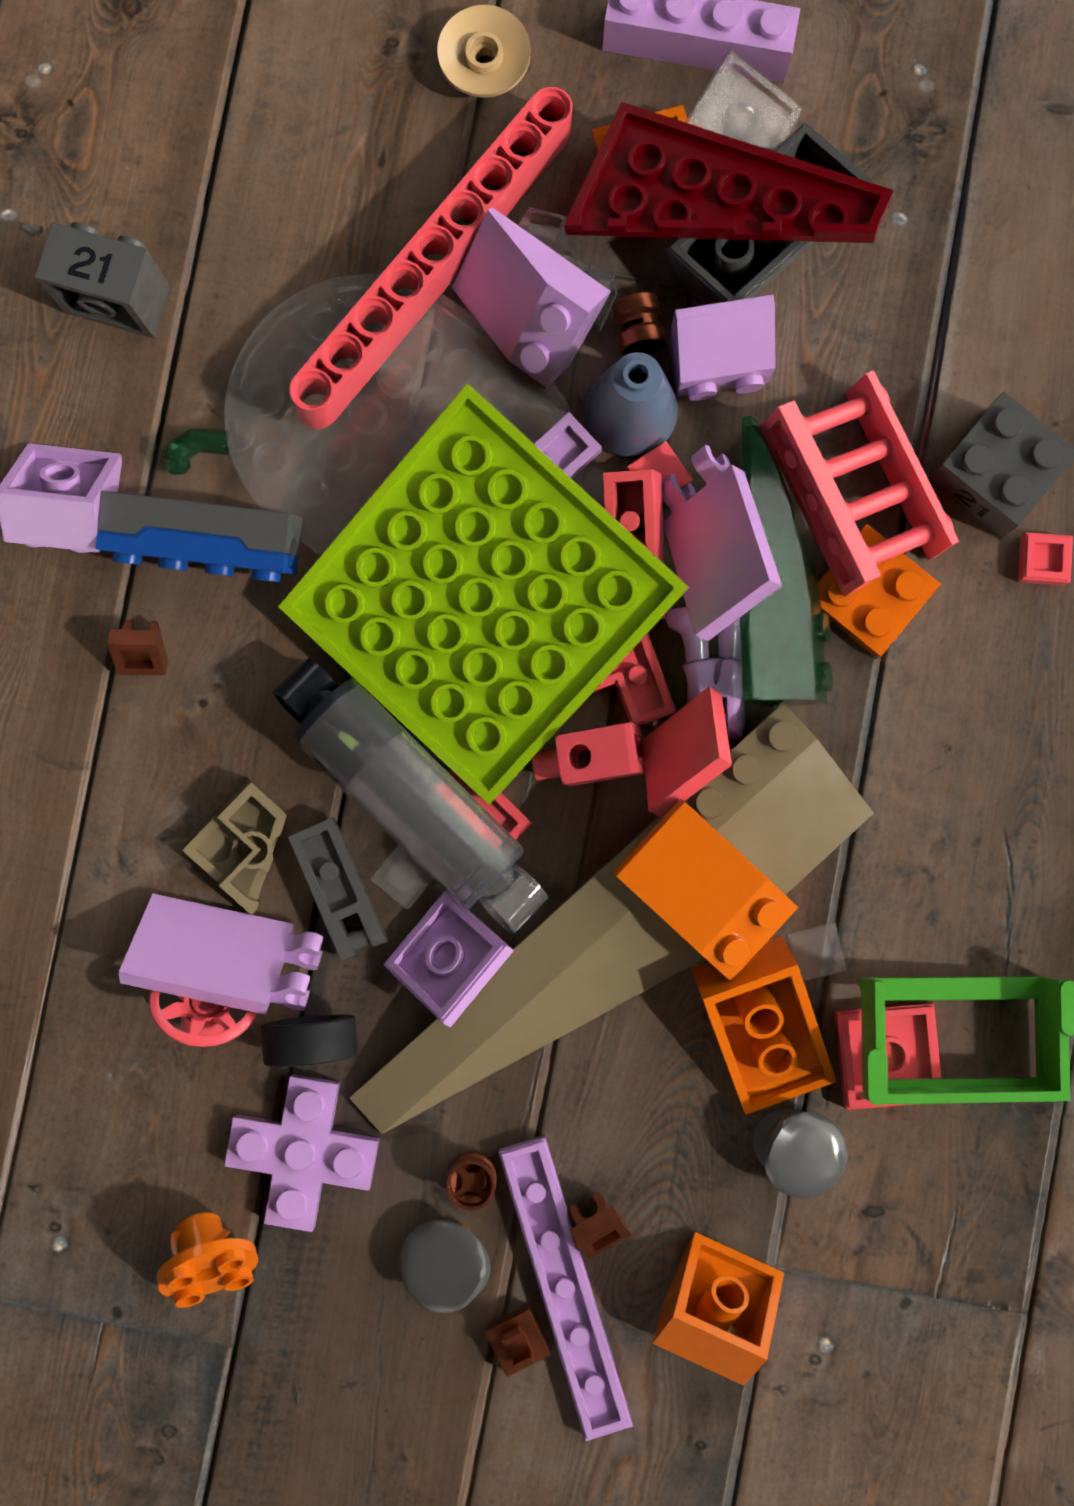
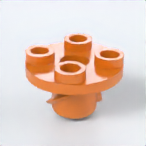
[156,1212,258,1308]

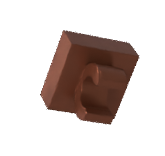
[107,620,168,675]
[570,1192,632,1259]
[485,1304,551,1377]

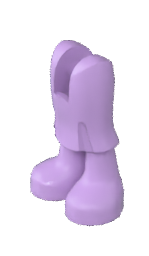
[665,606,756,740]

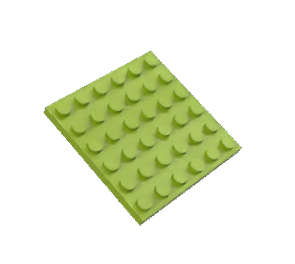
[278,384,690,805]

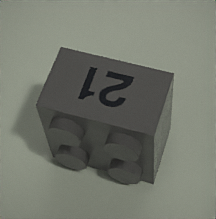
[35,222,171,338]
[928,391,1074,538]

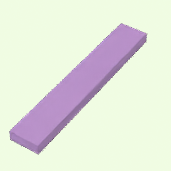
[498,1135,633,1441]

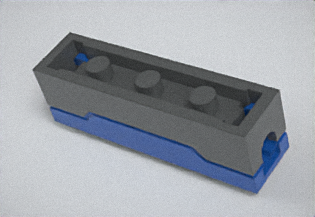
[95,491,303,582]

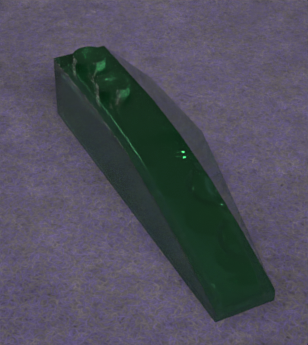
[740,416,833,708]

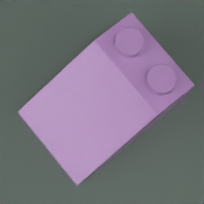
[452,207,611,388]

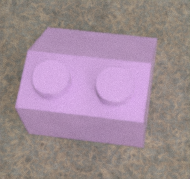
[667,295,776,401]
[0,443,122,553]

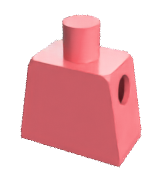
[532,722,645,786]

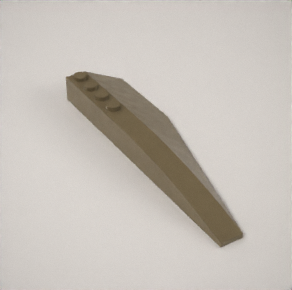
[350,702,874,1134]

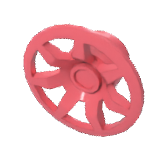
[150,990,257,1047]

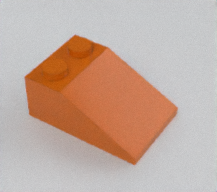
[613,799,799,981]
[691,935,837,1115]

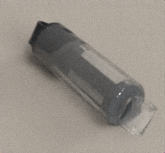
[272,658,548,934]

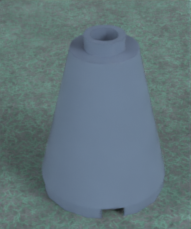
[584,352,678,458]

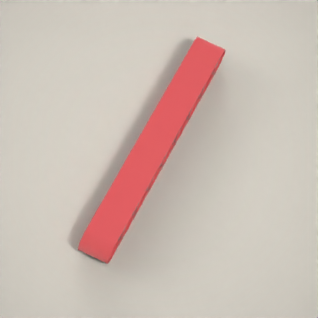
[289,87,573,429]

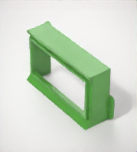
[857,976,1074,1105]

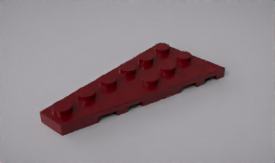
[564,102,894,243]

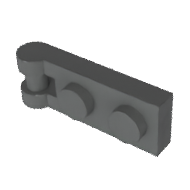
[288,817,388,961]

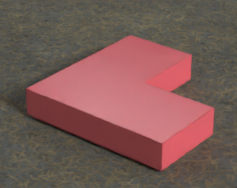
[593,633,677,727]

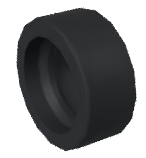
[261,1014,358,1067]

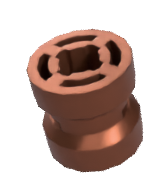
[612,292,666,356]
[446,1150,497,1211]

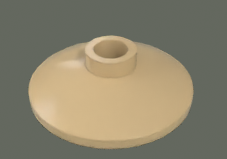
[437,5,531,98]

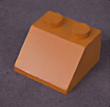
[652,1232,784,1386]

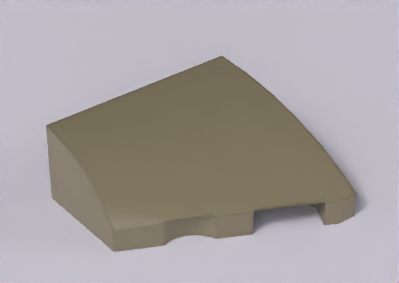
[182,778,287,915]

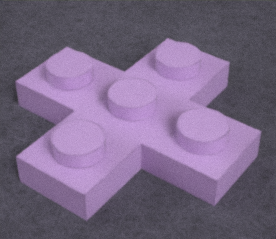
[224,1074,380,1232]

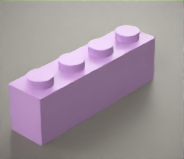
[602,0,801,83]

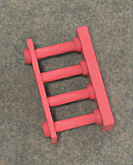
[760,370,959,597]

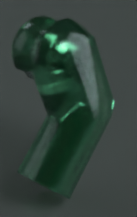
[161,428,231,475]

